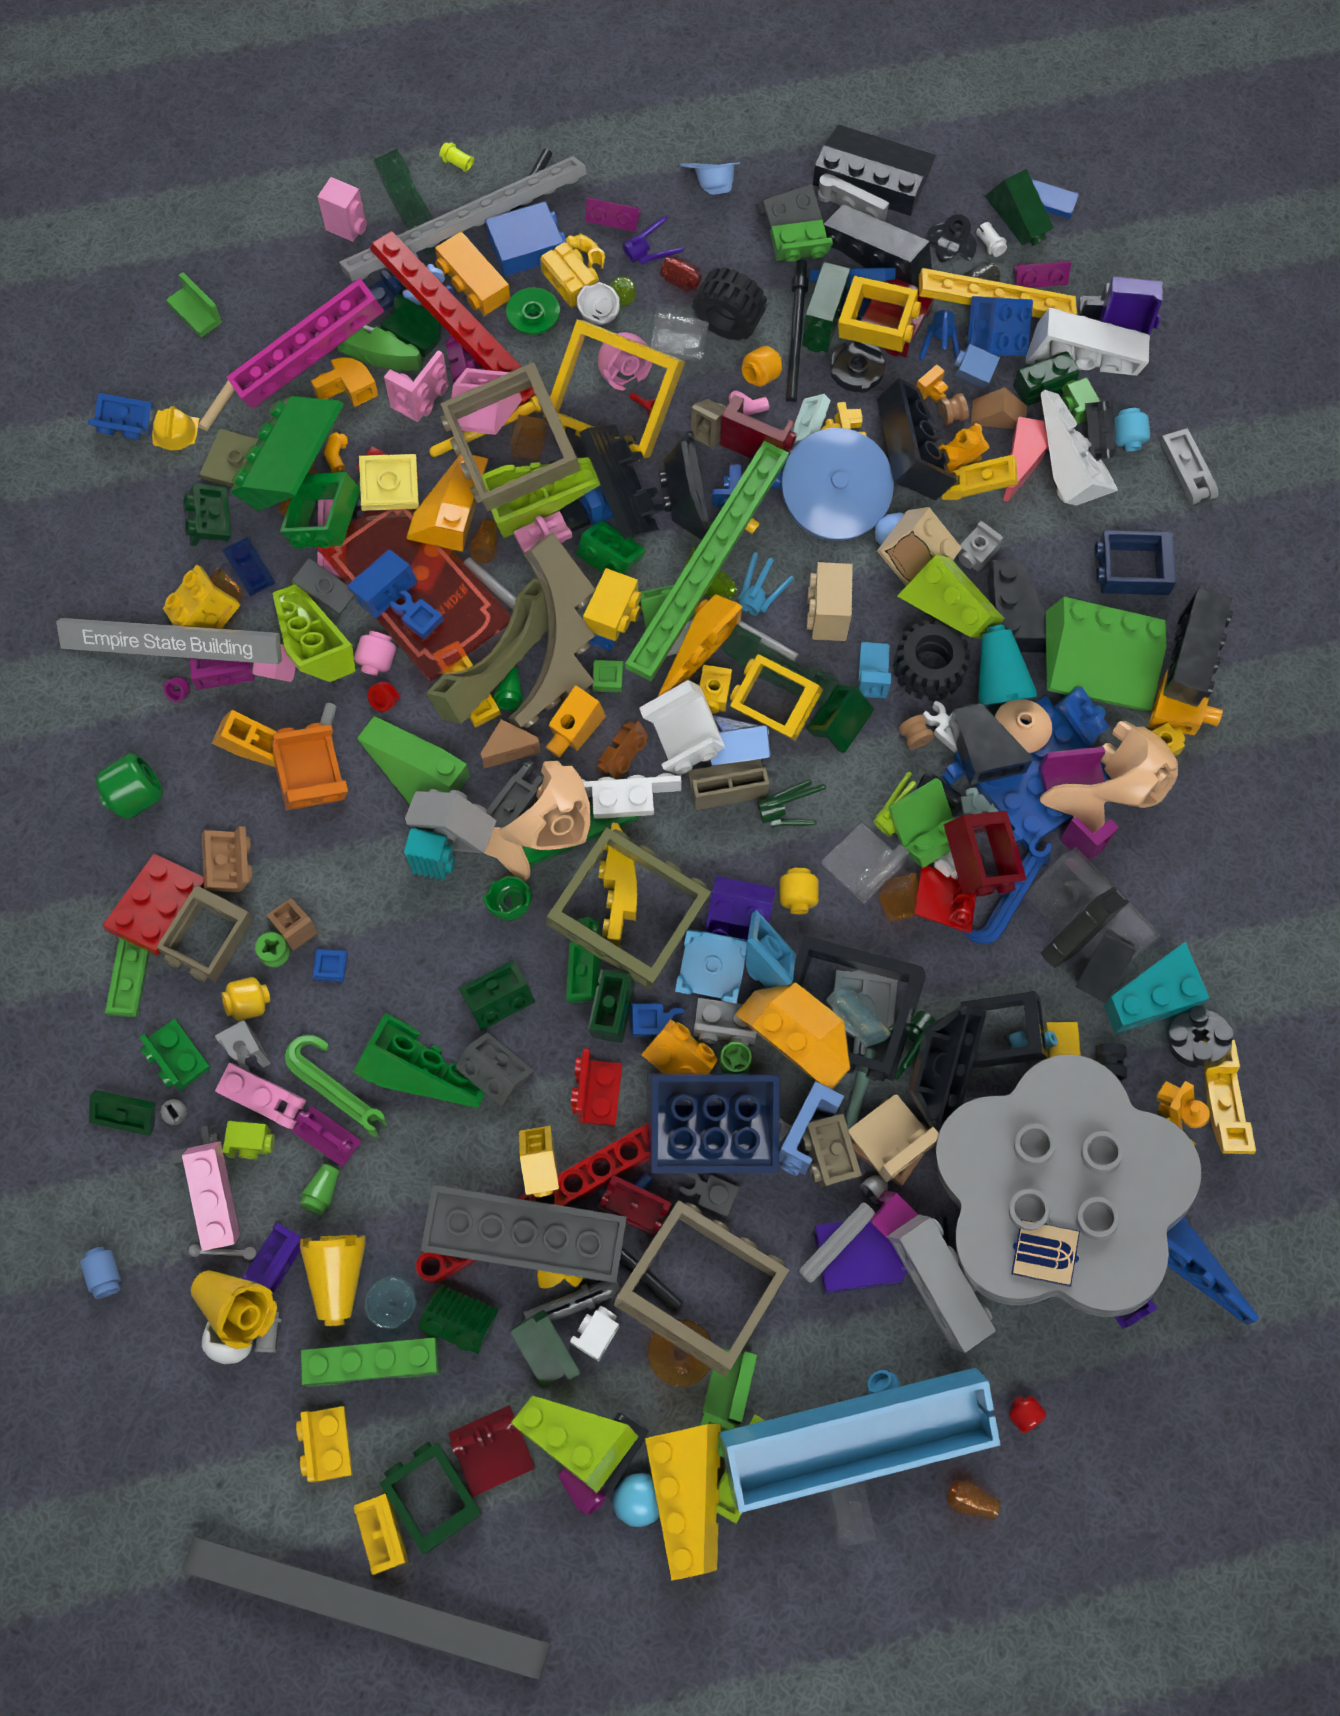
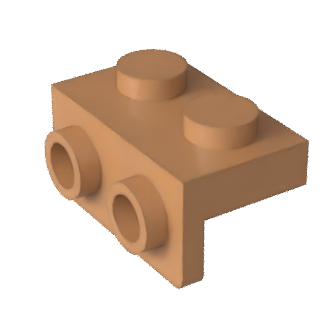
[201,826,252,892]

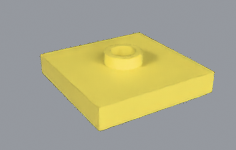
[359,454,419,511]

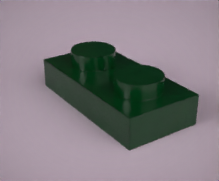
[89,1090,156,1136]

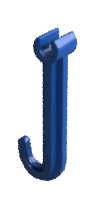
[964,837,1051,944]

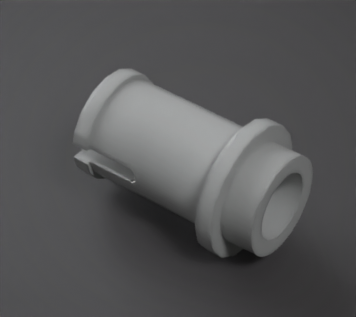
[254,1312,282,1353]

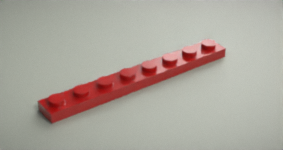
[370,231,534,406]

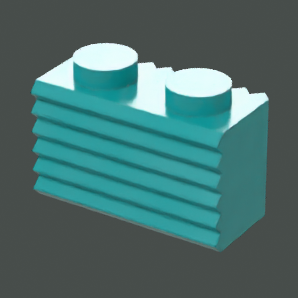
[404,828,456,881]

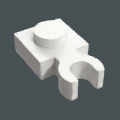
[923,701,958,753]

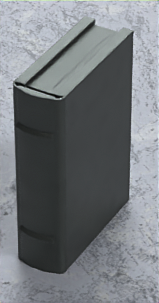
[1040,887,1129,968]

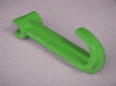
[285,1035,387,1137]

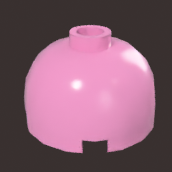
[597,332,653,391]

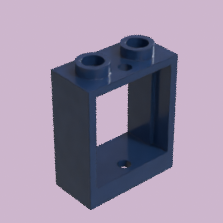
[1094,530,1176,595]

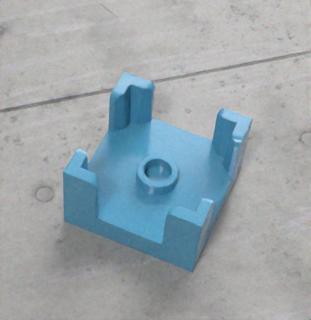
[675,929,747,1003]

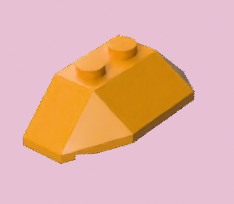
[735,982,850,1090]

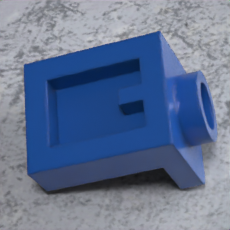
[712,465,741,509]

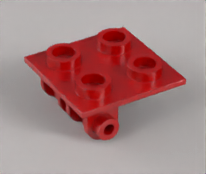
[914,866,976,933]

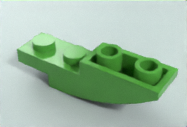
[337,326,423,371]

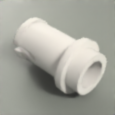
[976,222,1007,257]

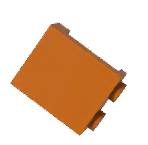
[270,723,348,811]

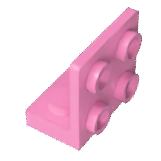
[384,350,449,422]

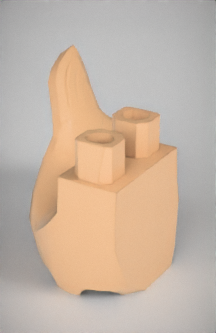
[1040,721,1178,833]
[484,761,590,882]

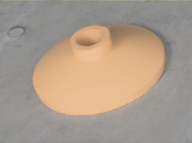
[995,699,1052,753]

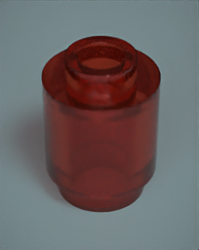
[660,256,702,292]

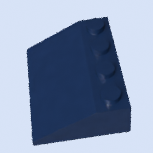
[647,1073,780,1173]

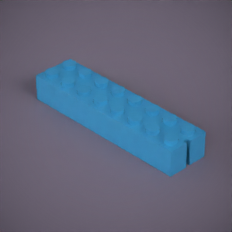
[719,1368,1000,1513]

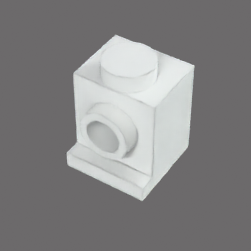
[570,1306,619,1362]

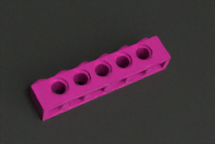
[227,278,384,409]

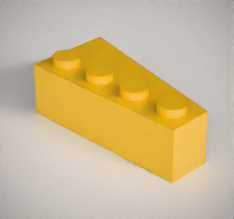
[645,1423,721,1580]

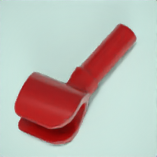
[629,392,656,417]

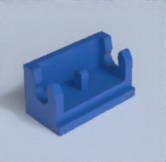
[347,549,418,619]

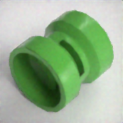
[720,1041,752,1073]

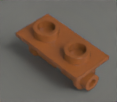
[596,720,649,780]

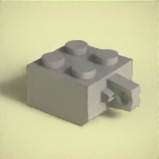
[405,789,497,853]

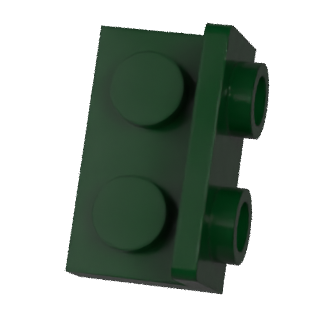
[183,483,231,546]
[458,960,535,1030]

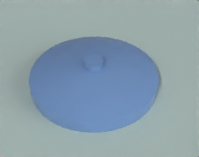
[781,428,894,541]

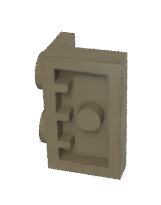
[800,1114,862,1188]

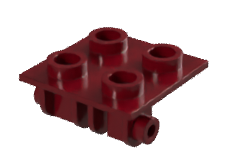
[448,1405,535,1497]

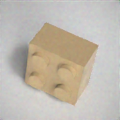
[807,562,853,641]

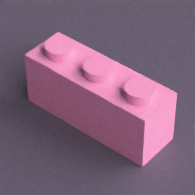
[182,1141,240,1251]

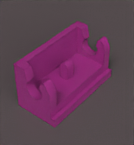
[190,658,255,690]

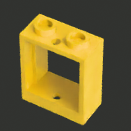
[838,276,921,352]
[730,654,823,741]

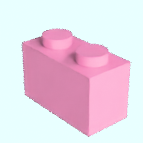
[317,177,367,242]

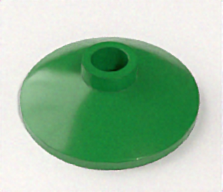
[506,287,560,335]

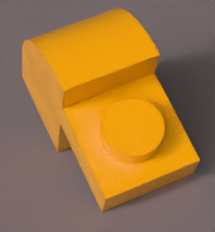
[311,357,379,407]

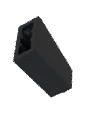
[948,704,1033,785]

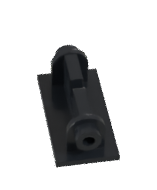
[1085,400,1117,459]

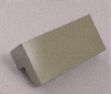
[688,759,769,810]

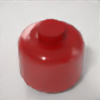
[1008,1395,1047,1434]

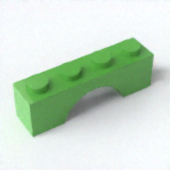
[301,1338,441,1387]

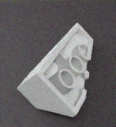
[1041,390,1118,506]

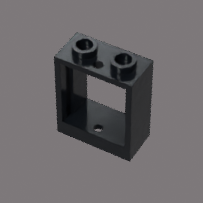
[960,991,1048,1068]

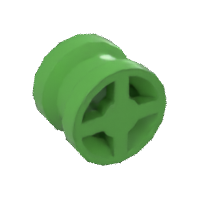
[255,932,290,967]

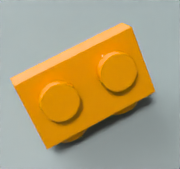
[641,1019,718,1073]

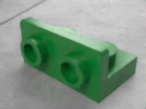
[576,520,646,575]
[139,1019,211,1091]

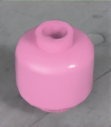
[354,631,396,676]

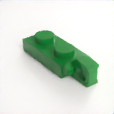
[566,917,601,1003]

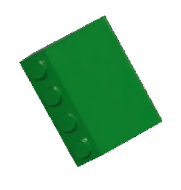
[230,396,344,511]

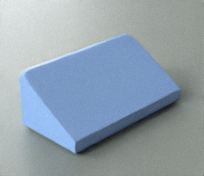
[711,725,771,766]

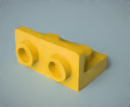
[296,1406,353,1483]

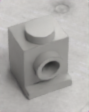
[956,521,1003,572]

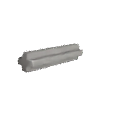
[799,1203,875,1283]

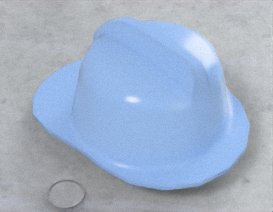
[680,162,740,195]

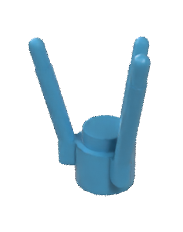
[737,552,794,616]

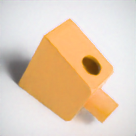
[1148,669,1223,735]
[545,685,606,758]

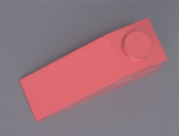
[1003,417,1049,502]

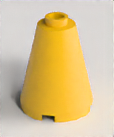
[300,1235,366,1326]
[191,1270,277,1349]

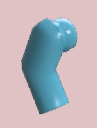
[1009,1031,1058,1049]

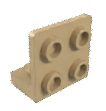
[848,1094,939,1183]

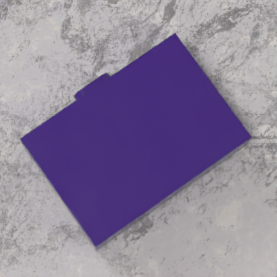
[1098,277,1162,335]

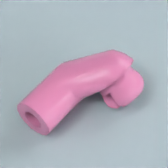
[728,390,769,416]

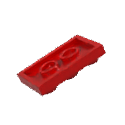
[103,854,204,956]

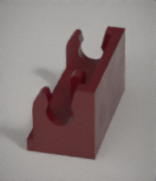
[598,1175,672,1237]

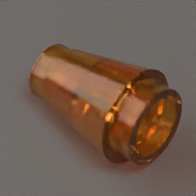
[469,520,498,563]
[947,1479,1001,1520]

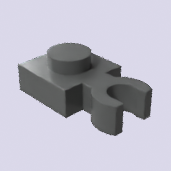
[679,1173,739,1218]

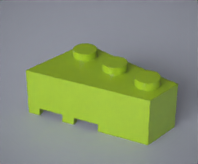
[897,554,1005,639]
[511,1395,639,1493]

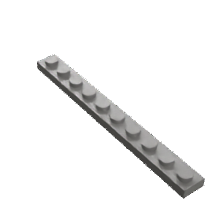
[339,156,587,281]

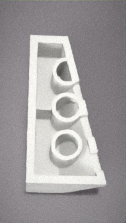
[1026,308,1150,376]

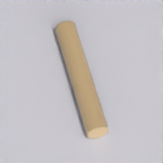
[198,380,235,431]

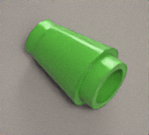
[300,1164,340,1215]

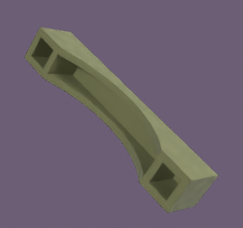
[426,578,548,724]

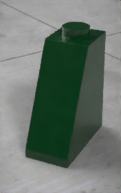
[985,169,1054,246]

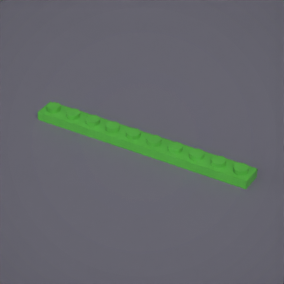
[625,441,789,681]

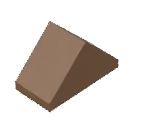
[970,387,1027,429]
[481,719,541,769]
[266,898,318,951]

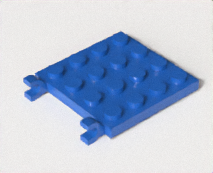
[942,696,1111,849]

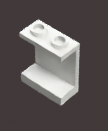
[639,680,726,775]

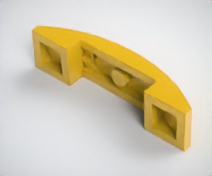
[1203,1039,1256,1154]

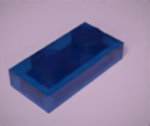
[222,537,275,597]

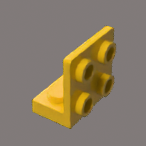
[163,565,240,629]

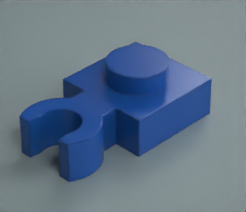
[390,590,444,640]
[630,1004,685,1037]

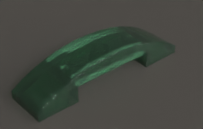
[374,149,448,256]
[722,624,838,706]

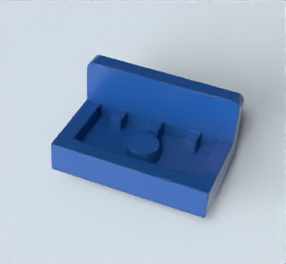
[88,393,155,440]

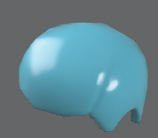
[612,1473,659,1527]

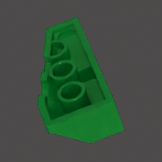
[353,1013,485,1108]

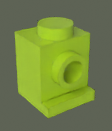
[223,1121,275,1159]

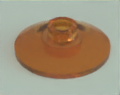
[648,1319,712,1387]

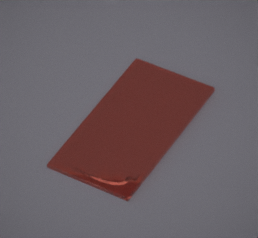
[317,509,511,682]

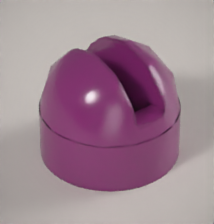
[164,677,190,702]

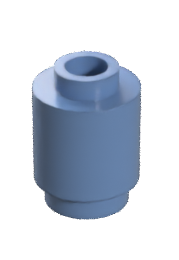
[80,1247,121,1299]

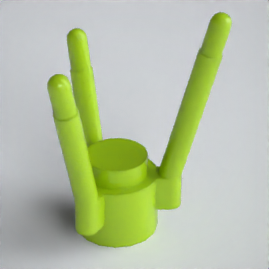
[873,772,916,837]

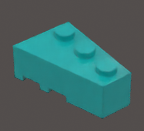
[1104,942,1210,1034]

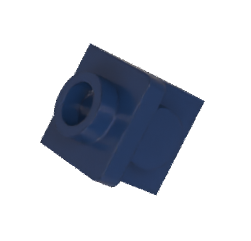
[369,268,402,311]

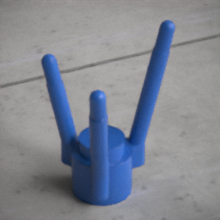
[919,310,960,361]

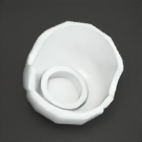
[577,282,620,325]
[202,1322,253,1364]

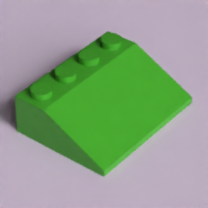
[1046,597,1166,711]

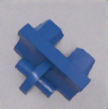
[1055,687,1109,746]

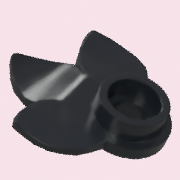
[925,214,977,262]

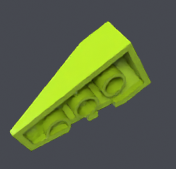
[481,457,601,538]
[272,585,356,682]

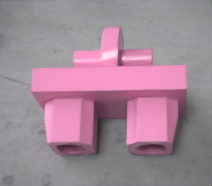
[513,511,572,553]

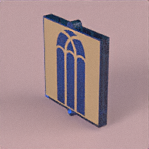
[1011,1219,1080,1287]

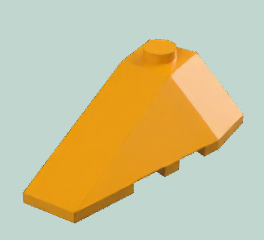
[407,454,489,552]
[658,594,742,697]

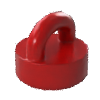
[367,681,401,712]

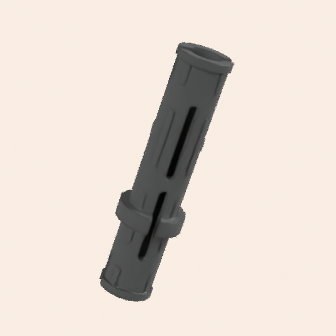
[523,1281,621,1322]

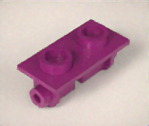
[585,197,641,232]
[1013,260,1071,288]
[445,336,480,383]
[292,1106,362,1167]

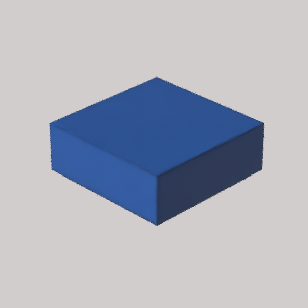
[312,949,348,982]

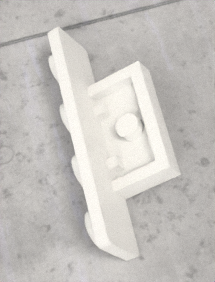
[582,773,682,819]

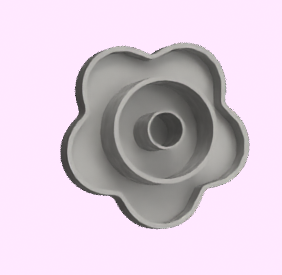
[936,1055,1201,1317]

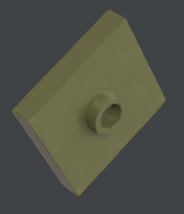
[199,429,258,487]

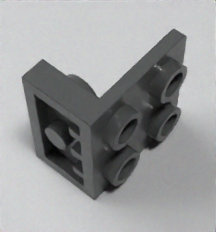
[755,184,823,229]

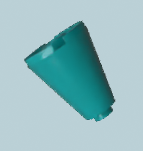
[978,624,1037,706]

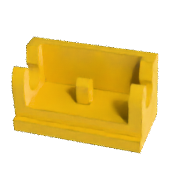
[353,1494,409,1575]

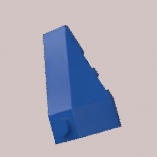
[1167,1217,1259,1325]

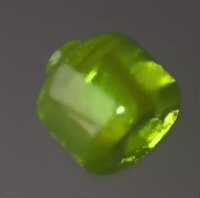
[610,276,636,305]

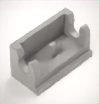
[215,1020,271,1071]

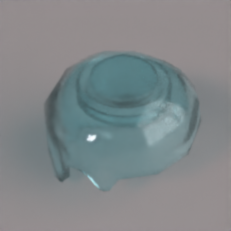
[364,1275,417,1329]

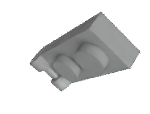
[818,174,889,221]
[1160,428,1218,505]

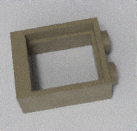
[156,885,254,983]

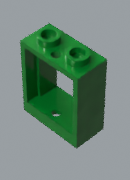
[280,472,360,549]

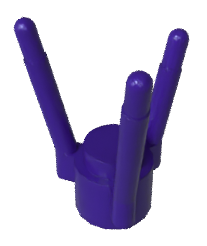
[622,216,684,265]

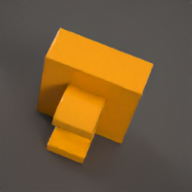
[916,364,948,403]

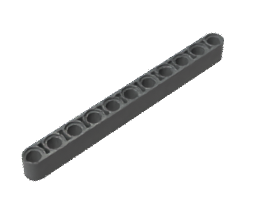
[182,1536,550,1679]

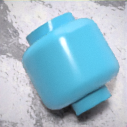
[1114,408,1150,452]

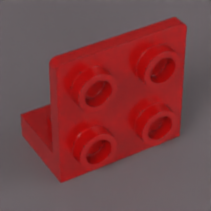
[571,1048,622,1127]

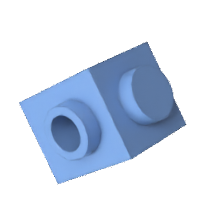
[953,344,1000,388]

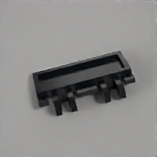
[579,425,665,540]

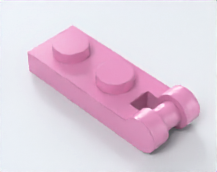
[215,1063,307,1129]

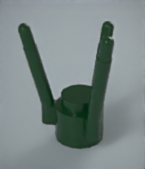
[757,780,826,828]
[874,1011,936,1080]

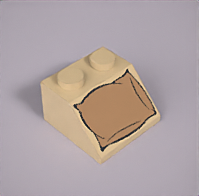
[877,507,962,586]

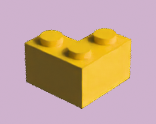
[583,568,641,642]

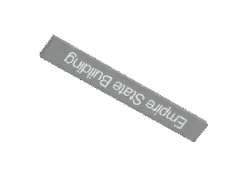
[56,618,282,664]

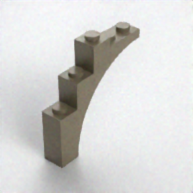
[507,533,595,729]

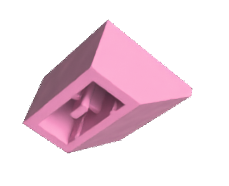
[451,368,522,435]

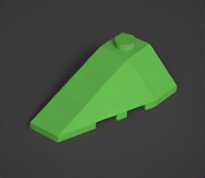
[357,716,470,805]

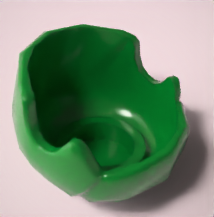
[483,876,532,921]

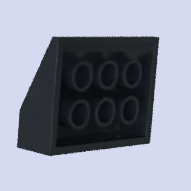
[813,125,936,216]

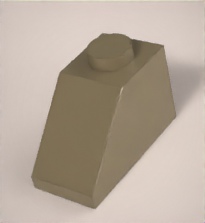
[691,399,726,449]

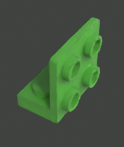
[889,778,955,868]

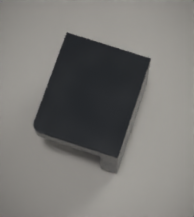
[1079,283,1110,320]

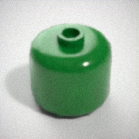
[96,753,164,820]

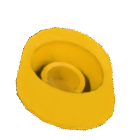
[152,406,199,451]

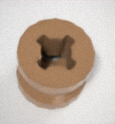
[938,393,969,426]
[898,715,935,750]

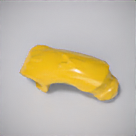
[566,233,605,269]

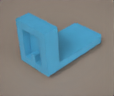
[858,642,891,699]

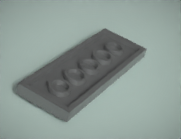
[420,1185,627,1283]

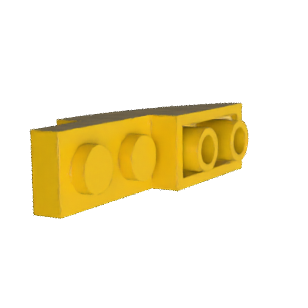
[599,823,637,948]

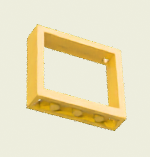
[544,319,685,461]

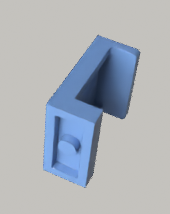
[779,1081,844,1176]

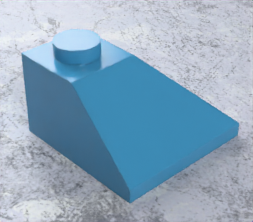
[746,910,796,988]

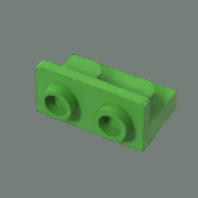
[770,220,833,262]

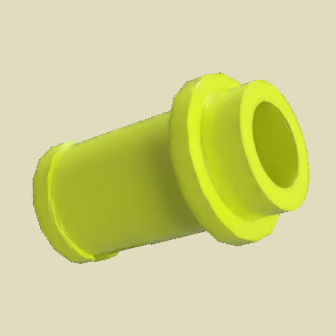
[439,142,474,172]

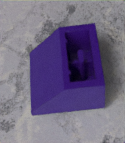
[705,876,776,940]

